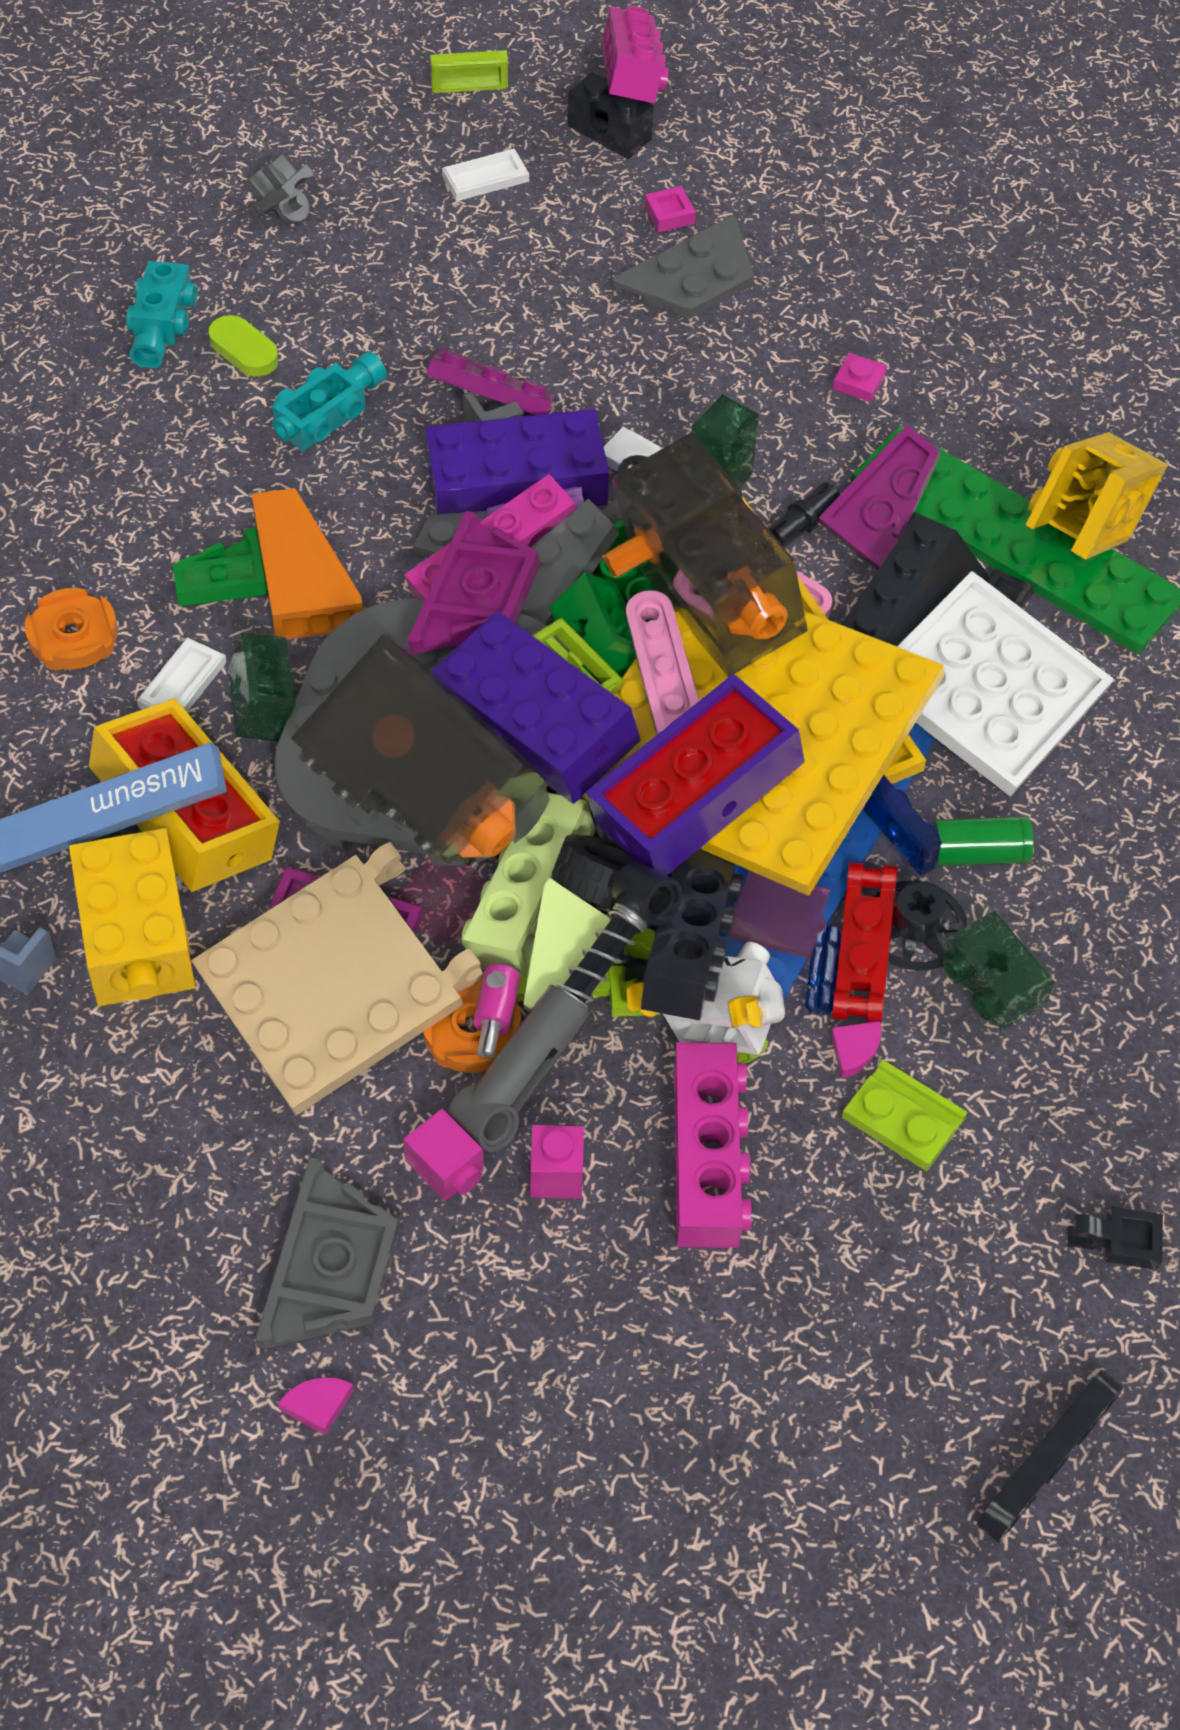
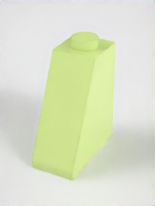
[523,878,619,1012]

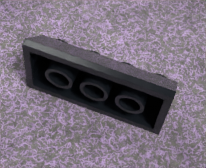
[841,513,989,646]

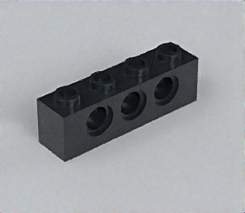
[641,849,743,1021]

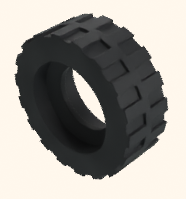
[552,834,636,909]

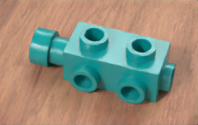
[126,261,198,368]
[272,351,387,452]

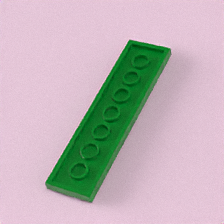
[850,425,1180,655]

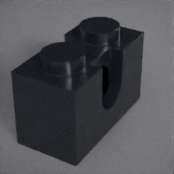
[568,72,654,160]

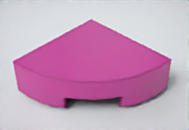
[831,1021,882,1078]
[278,1378,354,1435]

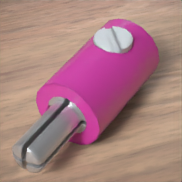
[473,964,521,1058]

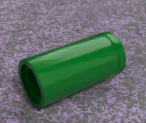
[930,816,1033,867]

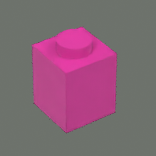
[403,1109,484,1201]
[530,1125,584,1199]

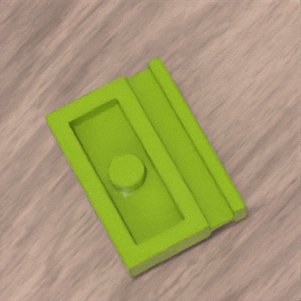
[842,1059,967,1172]

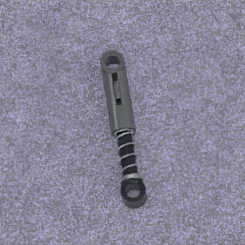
[448,861,683,1152]

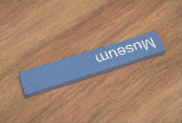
[0,742,227,873]

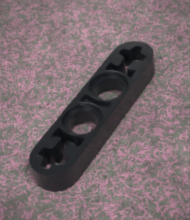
[976,1370,1124,1544]

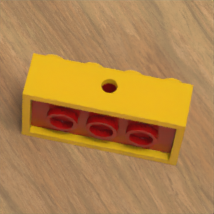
[89,698,280,892]

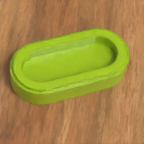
[209,315,278,376]

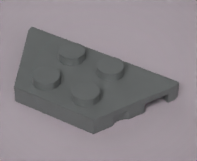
[611,215,754,319]
[255,1157,399,1349]

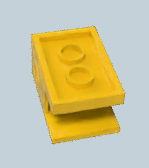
[1026,432,1168,559]
[69,828,196,1007]

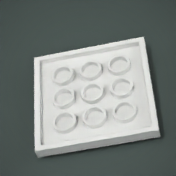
[897,571,1114,797]

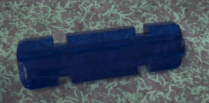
[804,925,842,1016]

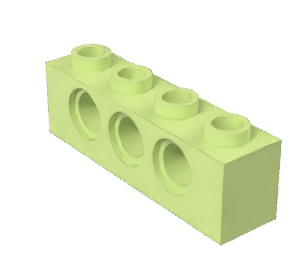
[461,793,596,977]

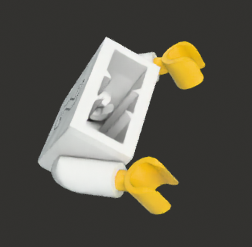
[626,942,785,1055]

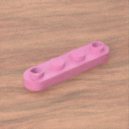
[626,590,699,735]

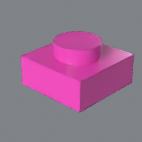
[644,186,696,233]
[833,353,888,402]

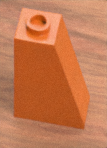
[252,488,363,641]

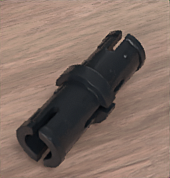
[766,482,840,552]

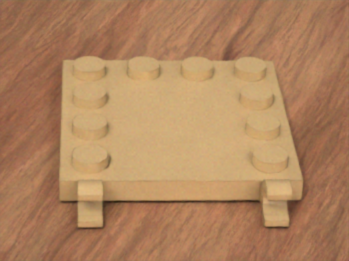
[191,842,484,1116]

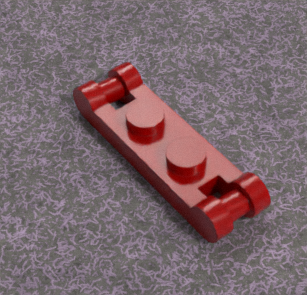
[833,862,898,1023]

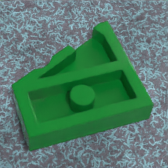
[172,527,267,607]

